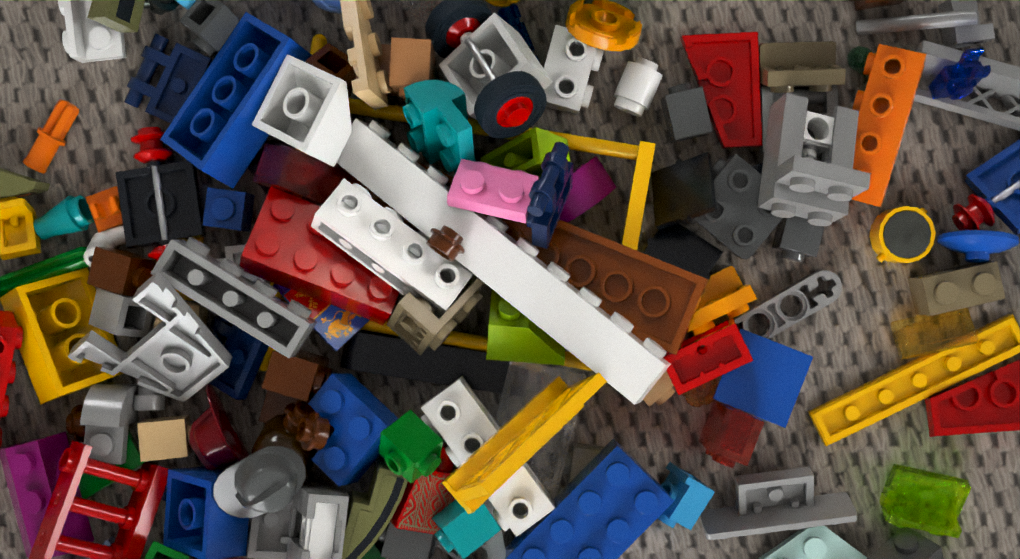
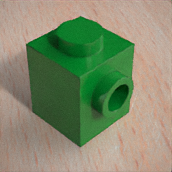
[379,410,444,483]

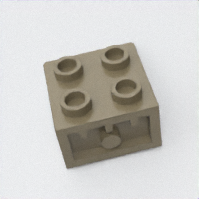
[387,278,484,356]

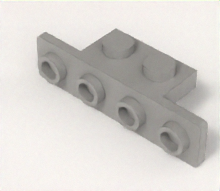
[700,466,857,540]

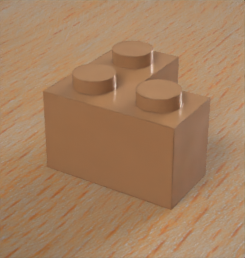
[355,37,436,103]

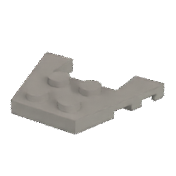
[68,271,232,402]

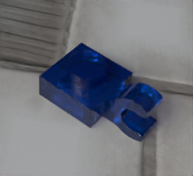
[928,47,991,100]

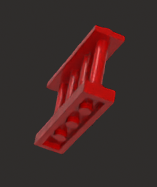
[28,440,169,559]

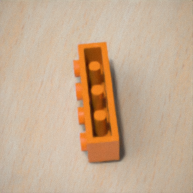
[852,44,927,207]

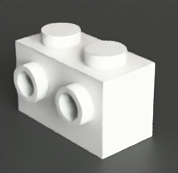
[544,25,604,115]

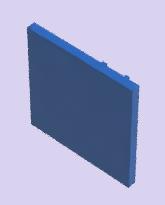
[713,329,813,428]

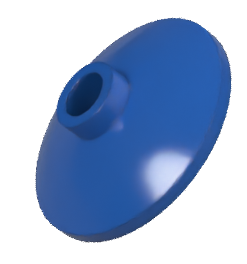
[937,230,1020,263]

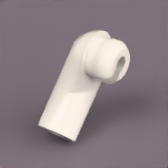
[83,226,126,267]

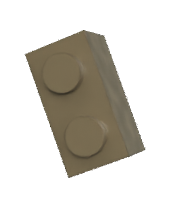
[908,261,1006,316]

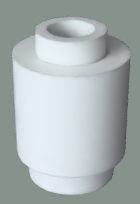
[614,57,662,117]

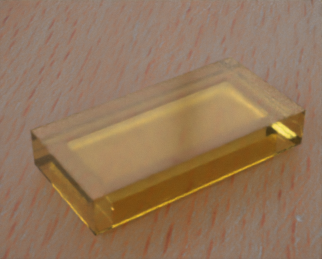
[890,307,979,360]

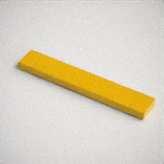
[808,314,1020,446]

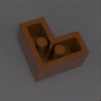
[258,350,333,423]

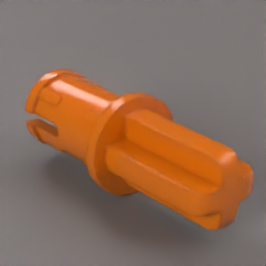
[22,99,79,174]

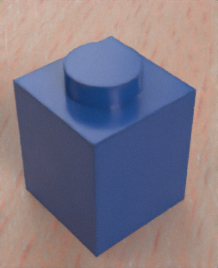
[202,187,255,232]

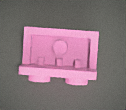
[447,159,539,224]

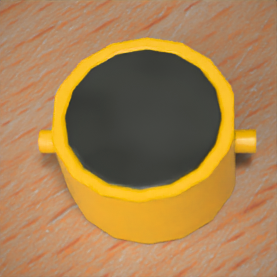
[869,206,936,263]

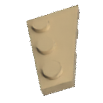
[340,0,391,110]

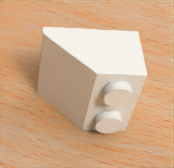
[252,54,352,167]

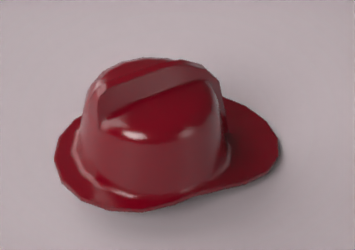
[190,384,249,470]

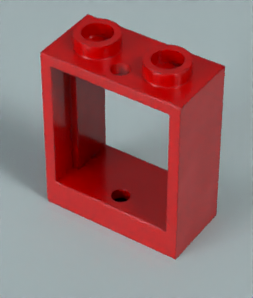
[663,318,753,395]

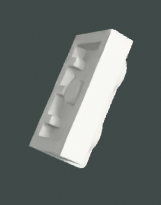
[58,0,127,63]

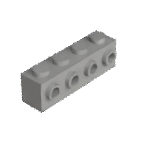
[150,237,317,358]

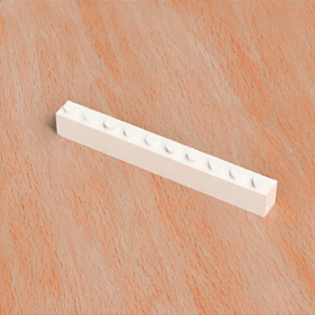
[336,118,671,405]

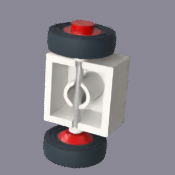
[425,0,553,139]

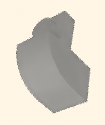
[80,382,140,465]

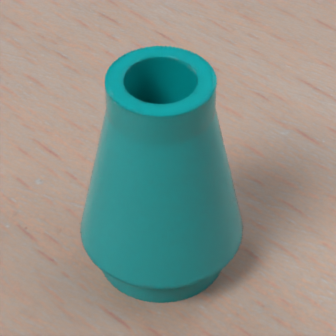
[34,195,94,240]

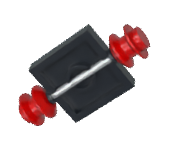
[116,127,206,275]

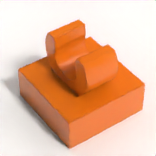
[85,186,123,233]

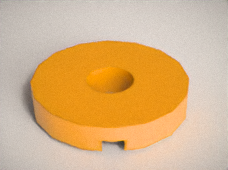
[565,0,642,51]

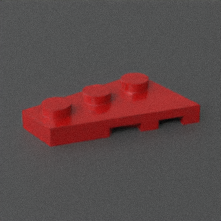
[680,32,762,149]
[925,359,1020,437]

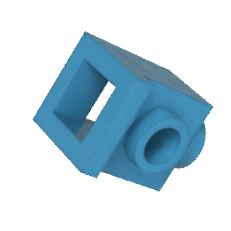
[658,462,715,530]

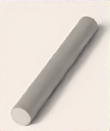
[856,9,978,35]

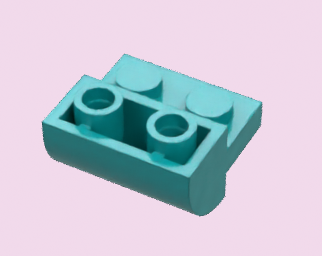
[402,80,475,174]

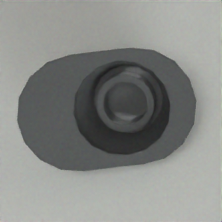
[213,446,305,518]

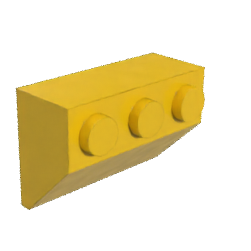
[0,268,124,405]

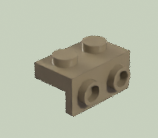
[759,41,846,93]

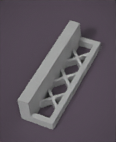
[914,40,1020,131]

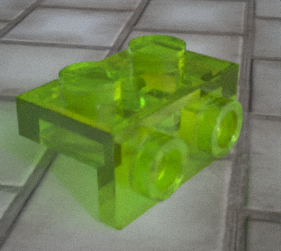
[879,464,971,538]

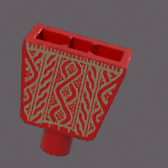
[391,443,457,534]

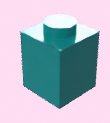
[432,499,502,559]

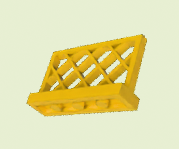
[442,372,607,514]

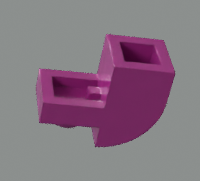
[559,156,617,223]

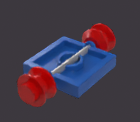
[952,139,1020,236]

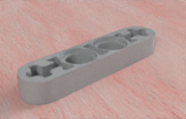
[733,270,842,339]

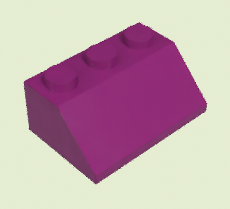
[0,431,94,558]

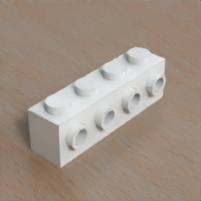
[311,178,473,319]
[421,376,555,537]

